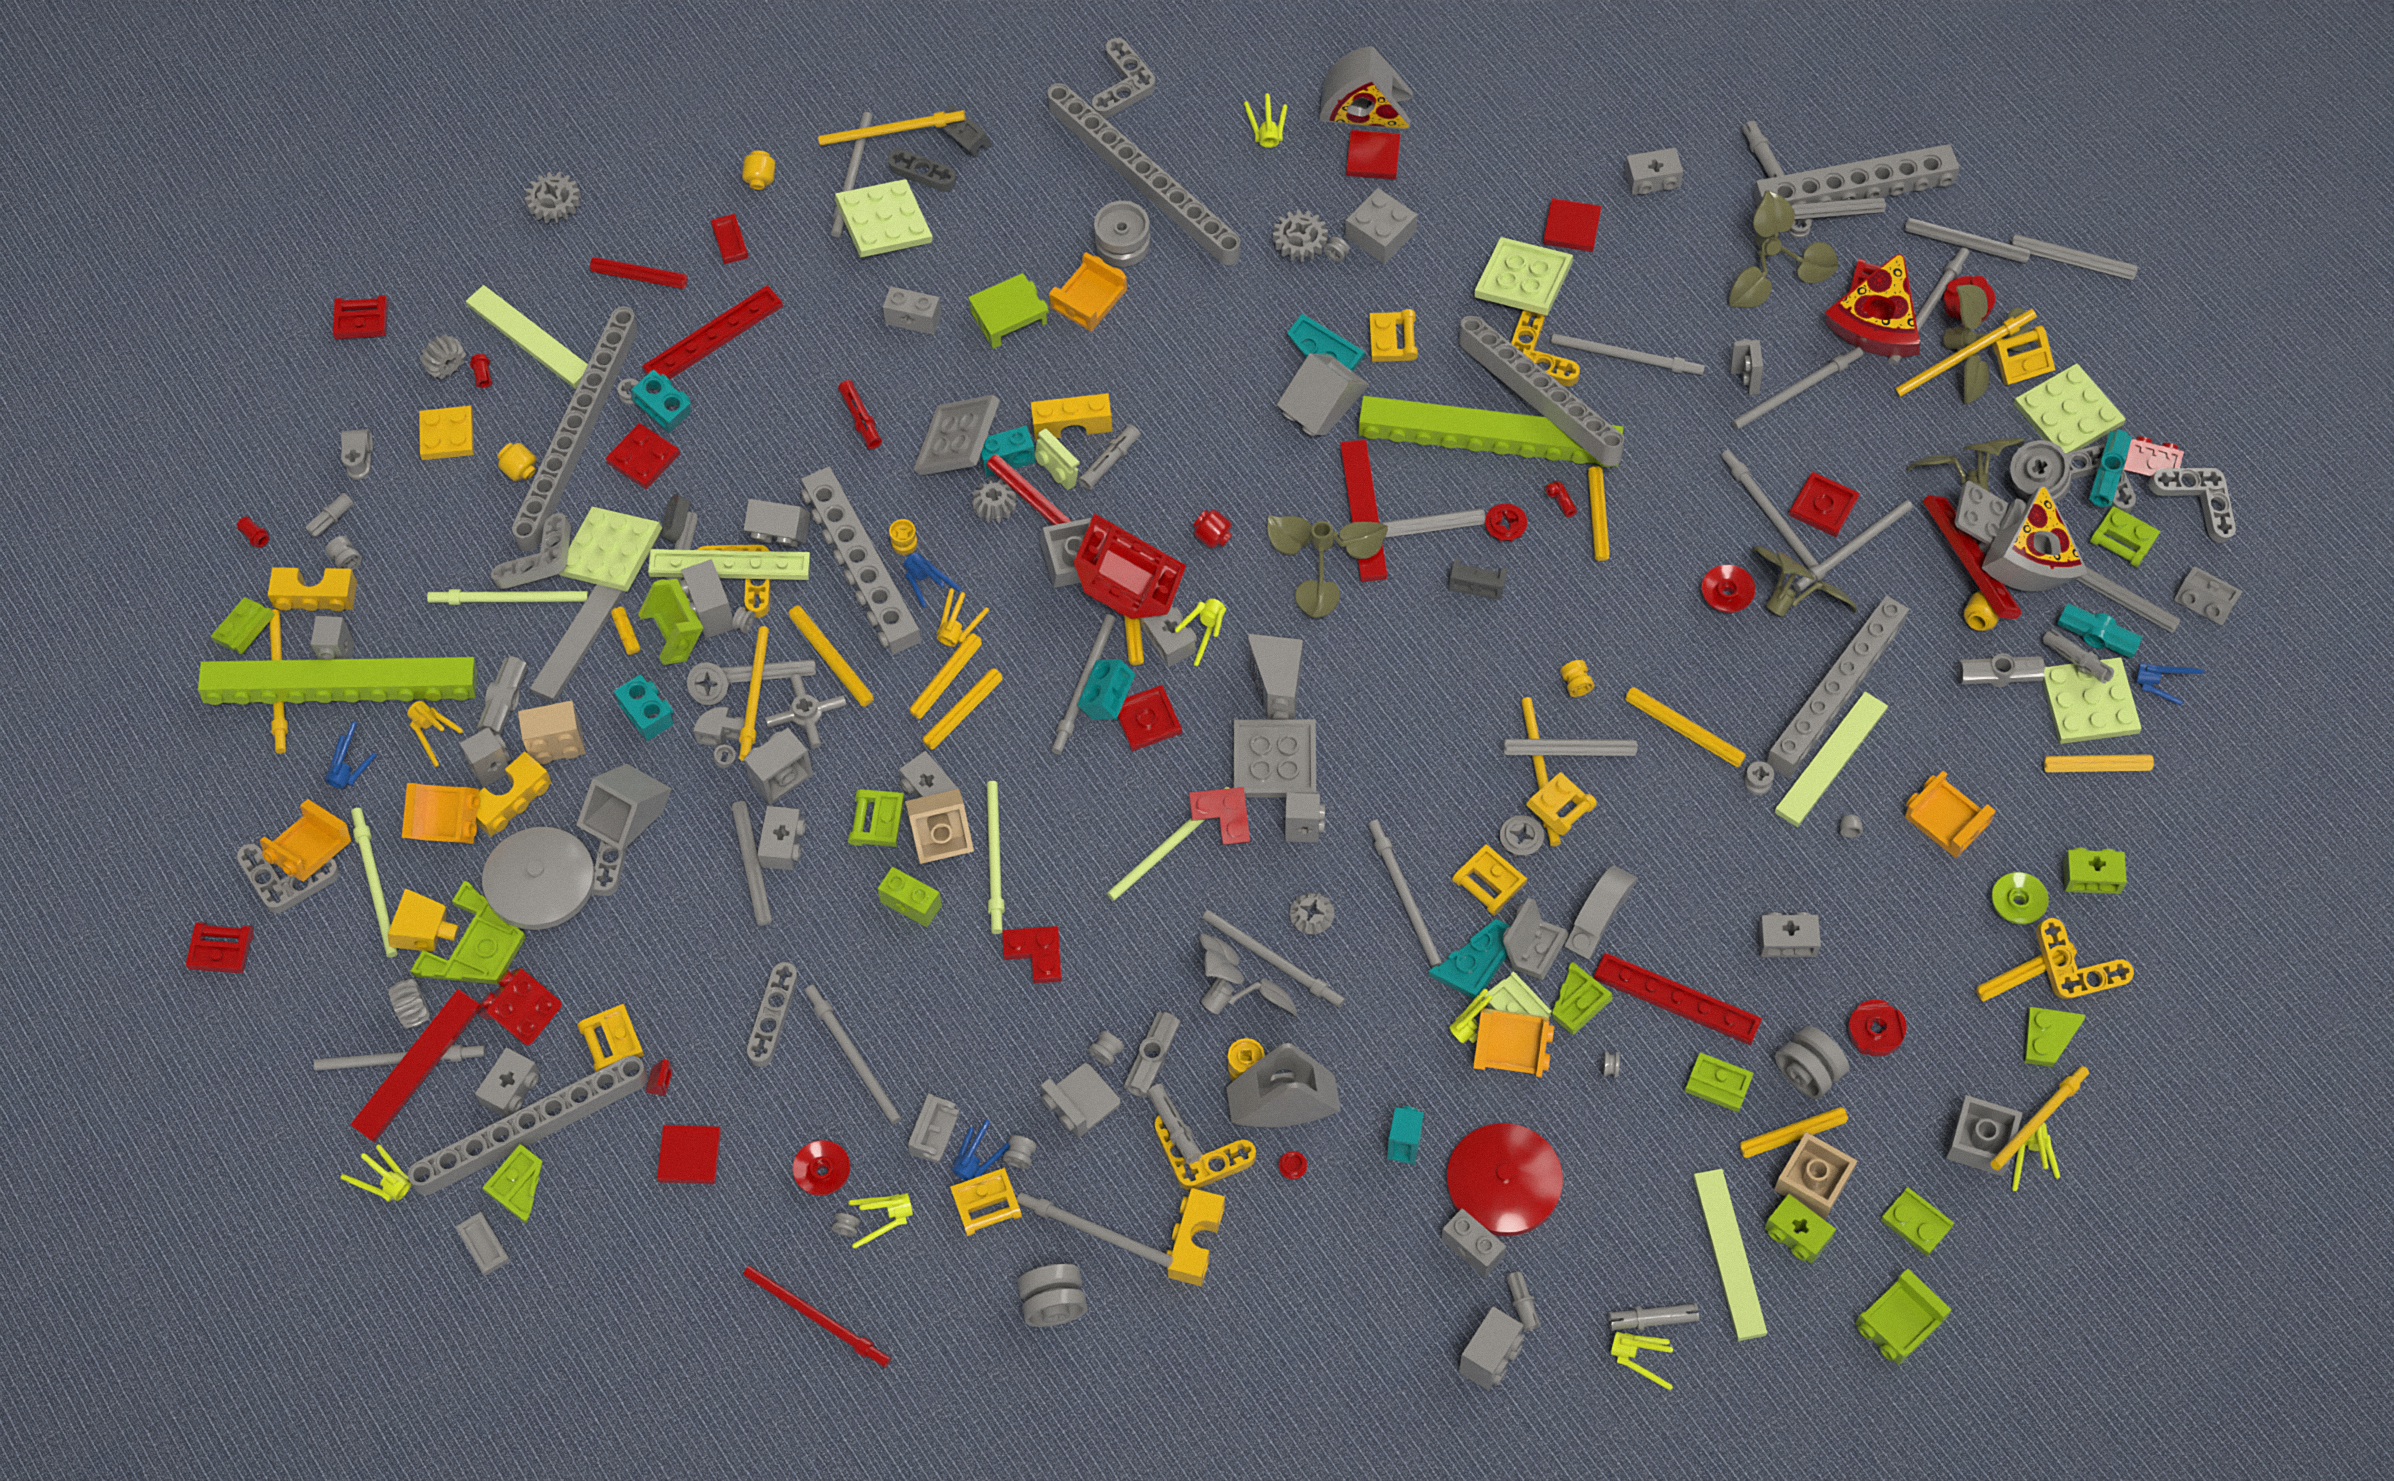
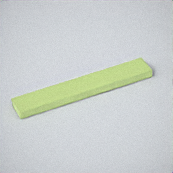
[466,285,588,389]
[648,549,810,580]
[1775,692,1888,827]
[1693,1169,1767,1341]

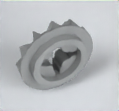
[687,661,730,705]
[1500,815,1544,858]
[1290,891,1334,934]

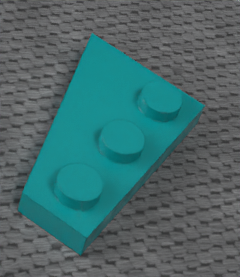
[1287,313,1366,372]
[1428,919,1511,999]

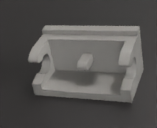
[908,1093,960,1164]

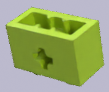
[2063,848,2127,894]
[877,867,942,927]
[1765,1194,1836,1264]

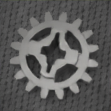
[525,172,581,223]
[1273,210,1328,262]

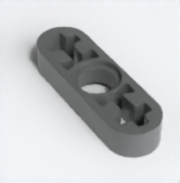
[888,149,956,192]

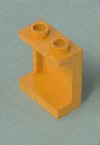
[1049,252,1127,332]
[1905,771,1996,859]
[401,783,480,844]
[260,799,351,882]
[1473,1008,1554,1078]

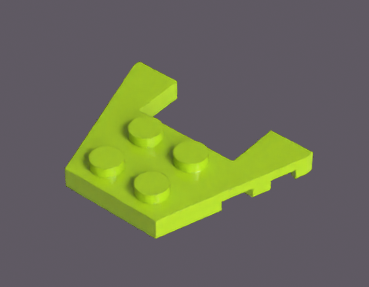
[410,881,526,985]

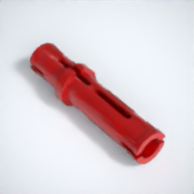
[838,380,882,449]

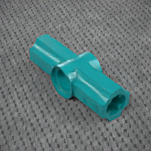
[2089,429,2132,507]
[2057,603,2143,659]

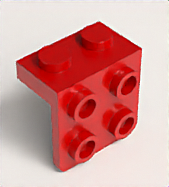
[477,968,562,1045]

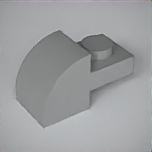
[693,707,745,747]

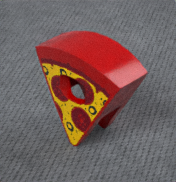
[1825,254,1920,357]

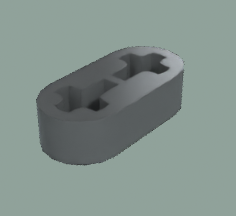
[661,494,690,542]

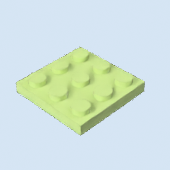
[835,179,933,258]
[1475,237,1573,316]
[2013,364,2126,453]
[559,507,662,592]
[2042,657,2142,744]

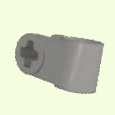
[341,429,373,480]

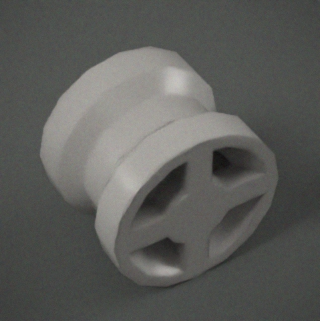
[1744,761,1774,795]
[1088,1031,1124,1066]
[1003,1135,1037,1169]

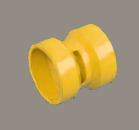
[889,519,918,555]
[1560,660,1595,697]

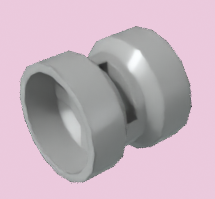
[325,536,362,571]

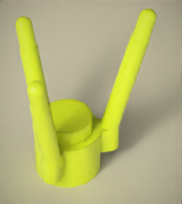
[1244,93,1287,148]
[1175,599,1226,666]
[1449,989,1492,1043]
[2012,1123,2060,1191]
[340,1144,411,1202]
[848,1193,913,1249]
[1611,1332,1673,1390]

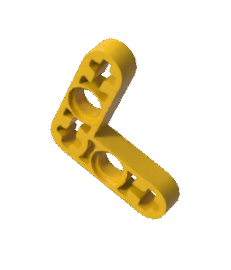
[1511,310,1580,387]
[697,545,771,618]
[2036,918,2134,999]
[1155,1115,1256,1191]

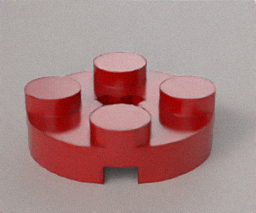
[1943,275,1996,323]
[1848,999,1907,1056]

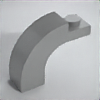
[1565,865,1638,960]

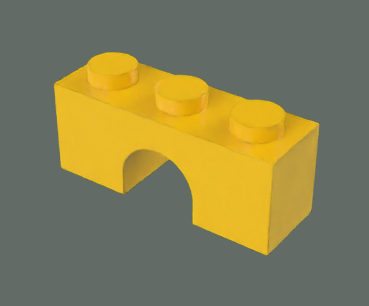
[1031,393,1112,441]
[268,567,357,611]
[476,752,552,837]
[1164,1188,1225,1287]

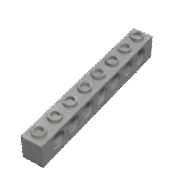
[1753,144,1959,207]
[800,466,921,655]
[1767,595,1909,779]

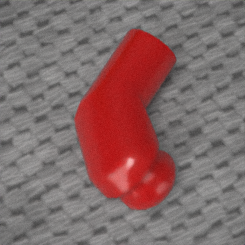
[1546,481,1577,517]

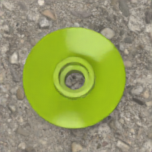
[1992,872,2049,924]

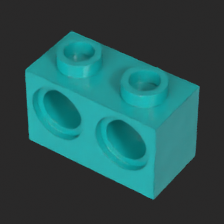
[631,369,691,433]
[979,425,1036,477]
[1077,659,1136,720]
[613,674,674,742]
[1387,1106,1424,1165]

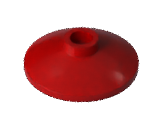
[1701,565,1756,613]
[793,1140,850,1196]

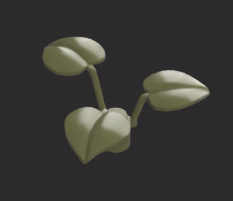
[1729,190,1839,308]
[1944,285,2030,404]
[1907,438,2025,492]
[1267,515,1388,618]
[1751,545,1857,617]

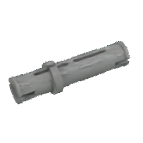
[1742,121,1785,178]
[1078,424,1141,490]
[2043,629,2114,684]
[1146,1084,1203,1164]
[1608,1303,1699,1331]

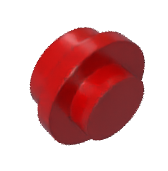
[1279,1151,1307,1180]

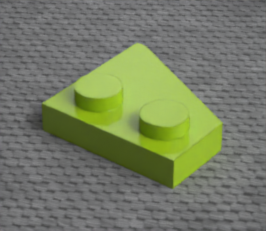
[1552,962,1613,1035]
[2024,1007,2085,1067]
[482,1144,543,1224]

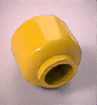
[742,150,776,190]
[497,443,537,481]
[1964,591,2000,631]

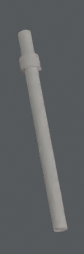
[831,112,873,238]
[1888,248,1970,366]
[1551,333,1705,375]
[1732,347,1863,430]
[1721,449,1819,569]
[1793,500,1913,592]
[1051,614,1116,754]
[1368,820,1442,968]
[1202,910,1345,1008]
[805,985,901,1125]
[314,1044,486,1071]
[1017,1192,1173,1268]

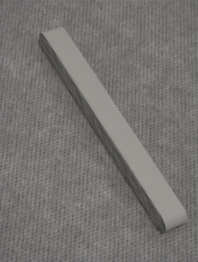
[1048,83,1240,265]
[512,306,638,551]

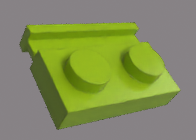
[210,597,275,655]
[1685,1052,1754,1113]
[1881,1187,1955,1257]

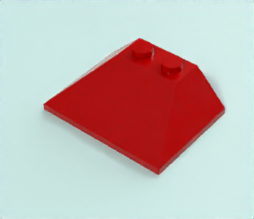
[1073,513,1186,619]

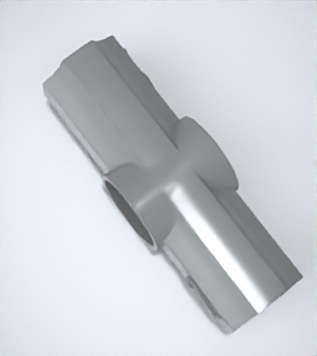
[1958,653,2045,688]
[477,656,528,736]
[1124,1012,1181,1097]

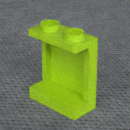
[968,273,1049,349]
[638,578,703,665]
[1855,1269,1952,1365]

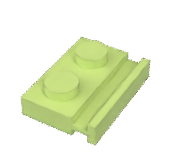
[1035,429,1080,490]
[1483,972,1552,1017]

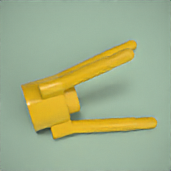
[936,588,989,647]
[407,701,463,767]

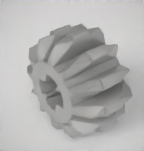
[420,334,466,379]
[972,479,1017,524]
[389,979,430,1029]

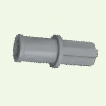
[306,493,354,538]
[1507,1271,1541,1332]

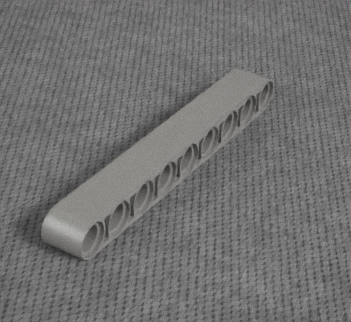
[1459,316,1624,466]
[408,1056,648,1195]

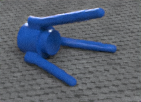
[904,552,961,608]
[2136,662,2205,705]
[324,721,377,790]
[951,1119,1010,1181]

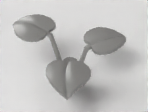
[1199,933,1297,1018]

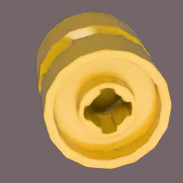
[1228,1038,1265,1081]

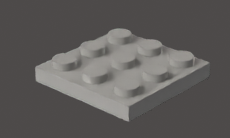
[914,395,1000,476]
[1234,719,1316,798]

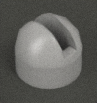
[713,745,736,768]
[1840,814,1863,838]

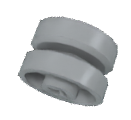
[1094,201,1151,267]
[2010,440,2072,504]
[1775,1025,1850,1099]
[1017,1264,1088,1327]

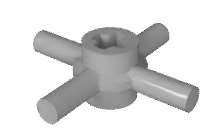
[765,674,846,749]

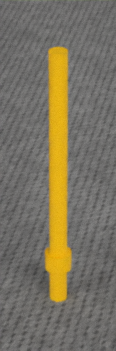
[818,110,966,146]
[1895,308,2037,397]
[269,609,288,754]
[739,626,769,761]
[1521,697,1561,847]
[1990,1066,2089,1171]

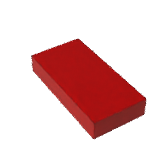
[711,213,749,265]

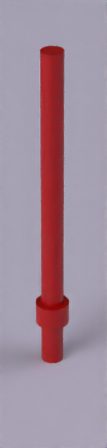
[743,1266,891,1368]

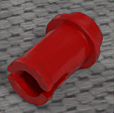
[469,354,492,388]
[236,516,269,548]

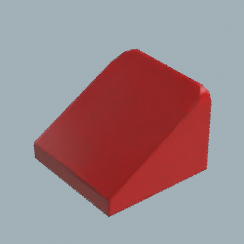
[645,1059,673,1096]

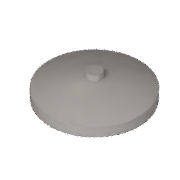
[482,827,595,930]

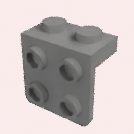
[1955,481,2008,555]
[1503,898,1569,980]
[1041,1063,1121,1138]

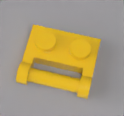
[1369,309,1418,362]
[1992,325,2055,385]
[1526,772,1597,835]
[1452,844,1527,916]
[577,1004,644,1072]
[950,1168,1022,1237]

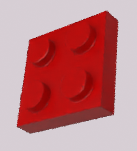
[605,423,680,490]

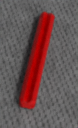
[590,257,688,289]
[986,454,1071,525]

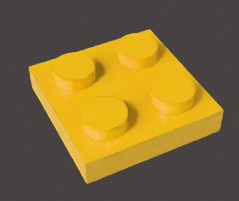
[419,406,474,460]

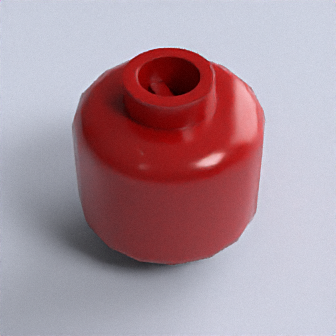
[1192,509,1232,549]

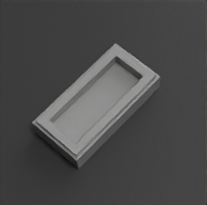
[456,1212,510,1276]

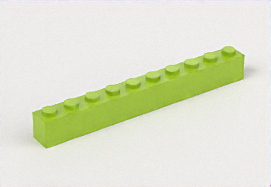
[1359,396,1623,467]
[198,657,477,705]

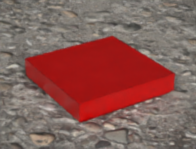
[1346,130,1401,180]
[1543,198,1602,252]
[1788,471,1860,538]
[1117,685,1182,751]
[657,1125,721,1184]

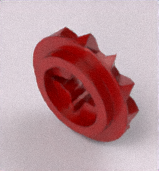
[1485,503,1527,543]

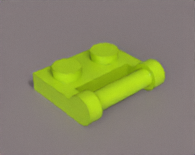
[2090,506,2161,568]
[848,789,905,847]

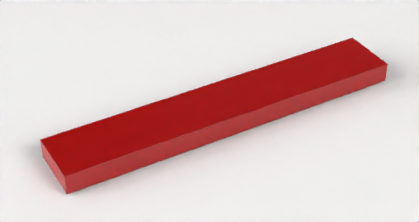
[642,285,783,380]
[1340,440,1387,582]
[1923,495,2022,620]
[1594,952,1762,1046]
[350,989,482,1143]

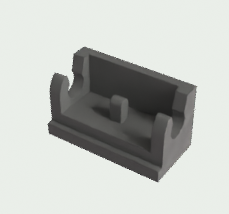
[941,103,992,157]
[1449,558,1507,600]

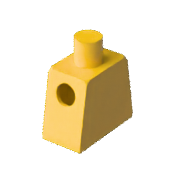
[388,889,459,952]

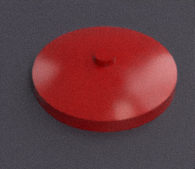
[1446,1123,1563,1236]

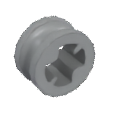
[1788,218,1812,238]
[1324,237,1350,262]
[617,378,639,405]
[732,607,755,634]
[1603,1051,1620,1078]
[831,1213,860,1237]

